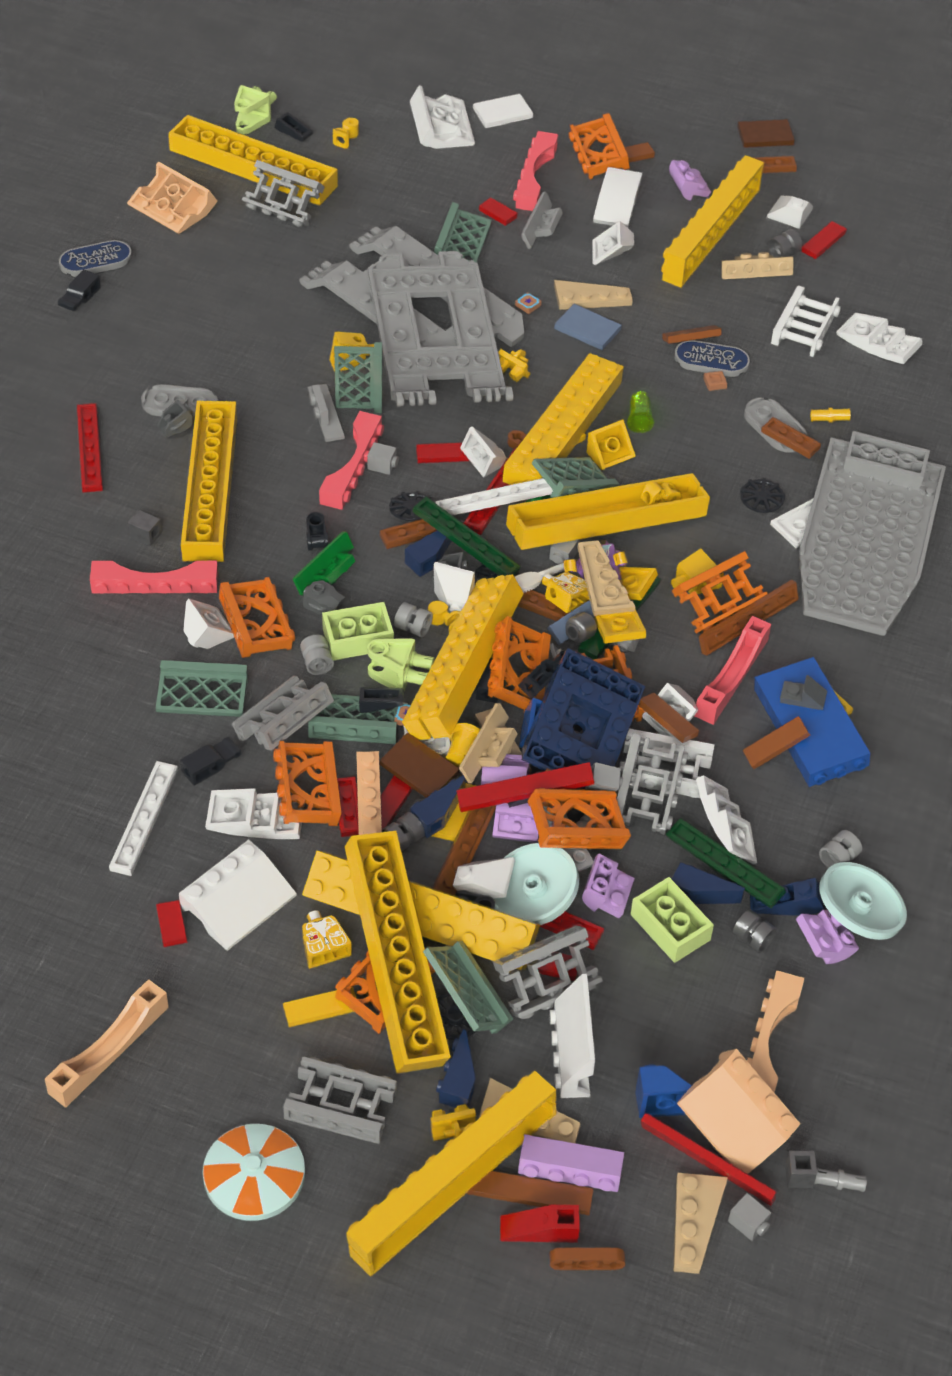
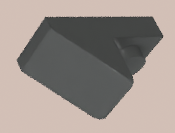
[780,675,827,710]

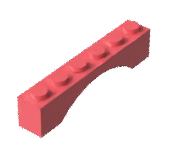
[513,131,558,211]
[319,411,384,510]
[90,561,218,594]
[694,616,771,725]

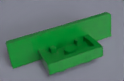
[293,531,355,596]

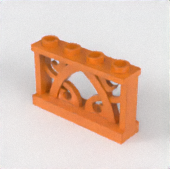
[568,113,630,179]
[219,577,295,658]
[487,616,551,712]
[273,741,341,826]
[527,788,631,849]
[335,951,440,1034]

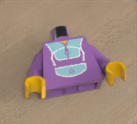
[563,540,628,580]

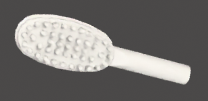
[515,563,564,593]

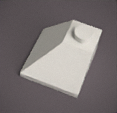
[767,195,813,229]
[593,221,634,265]
[460,426,506,478]
[434,562,475,613]
[183,599,234,649]
[642,683,698,737]
[453,857,515,899]

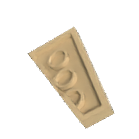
[554,280,632,310]
[577,540,635,616]
[478,1078,580,1144]
[673,1173,728,1274]

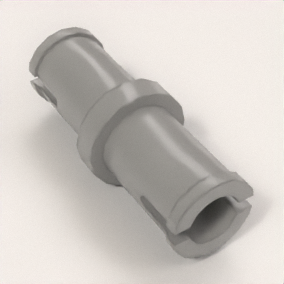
[814,1167,867,1192]

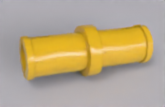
[810,407,850,423]

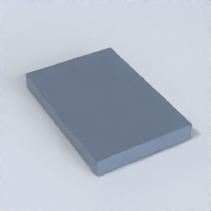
[554,304,622,350]

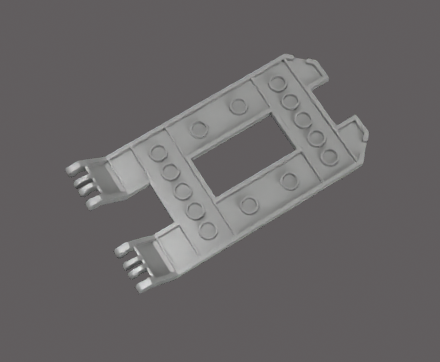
[300,226,524,347]
[368,251,513,407]

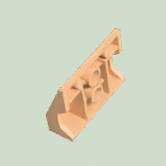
[127,162,218,234]
[677,1049,800,1174]

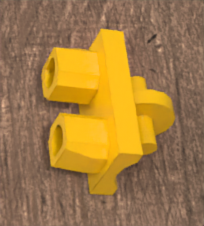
[498,349,531,382]
[430,1104,476,1141]

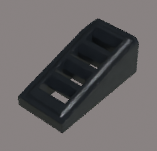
[274,112,313,142]
[359,687,404,713]

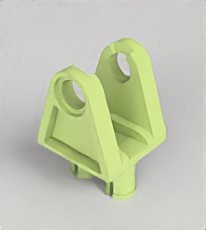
[234,85,277,134]
[367,639,435,691]

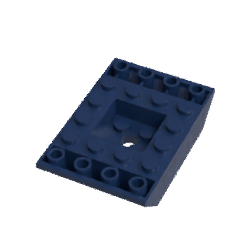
[521,648,645,790]

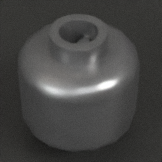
[566,612,597,643]

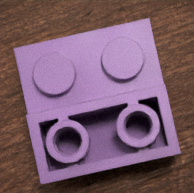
[669,160,711,201]
[481,754,530,785]
[492,803,538,843]
[582,853,634,918]
[796,910,859,964]

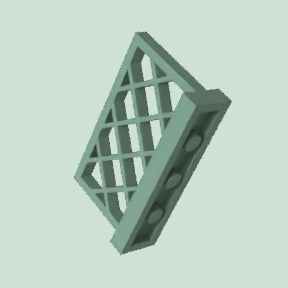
[434,202,492,263]
[334,342,382,414]
[531,457,619,498]
[156,660,249,717]
[308,694,398,744]
[423,941,513,1034]

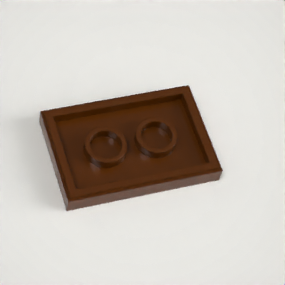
[737,119,795,148]
[379,732,459,798]

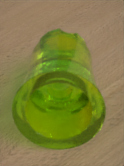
[627,391,654,433]

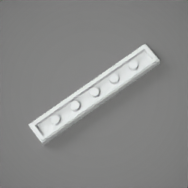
[436,478,553,515]
[109,761,178,876]

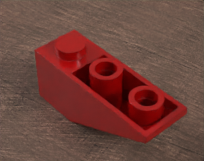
[500,1204,580,1243]

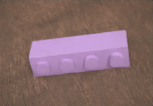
[518,1135,624,1192]

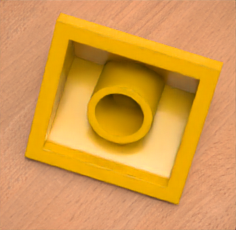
[586,420,636,470]

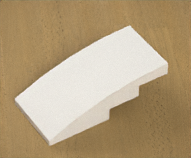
[593,167,642,228]
[836,312,922,364]
[696,775,757,865]
[205,788,305,839]

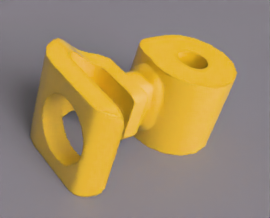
[333,118,359,149]
[641,481,682,506]
[428,601,461,633]

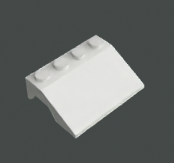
[410,85,475,149]
[179,840,297,951]
[550,974,595,1098]

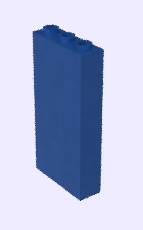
[754,657,871,787]

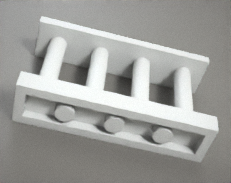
[771,285,841,357]

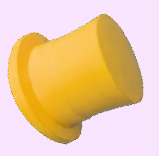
[445,723,480,770]

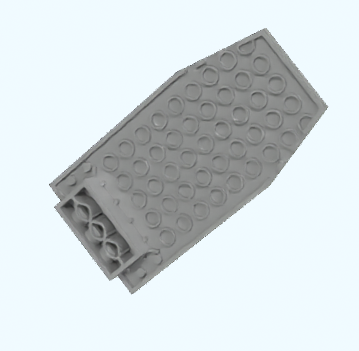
[799,431,946,636]

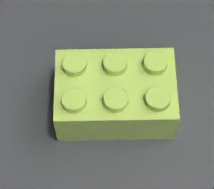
[322,602,394,660]
[631,877,714,963]

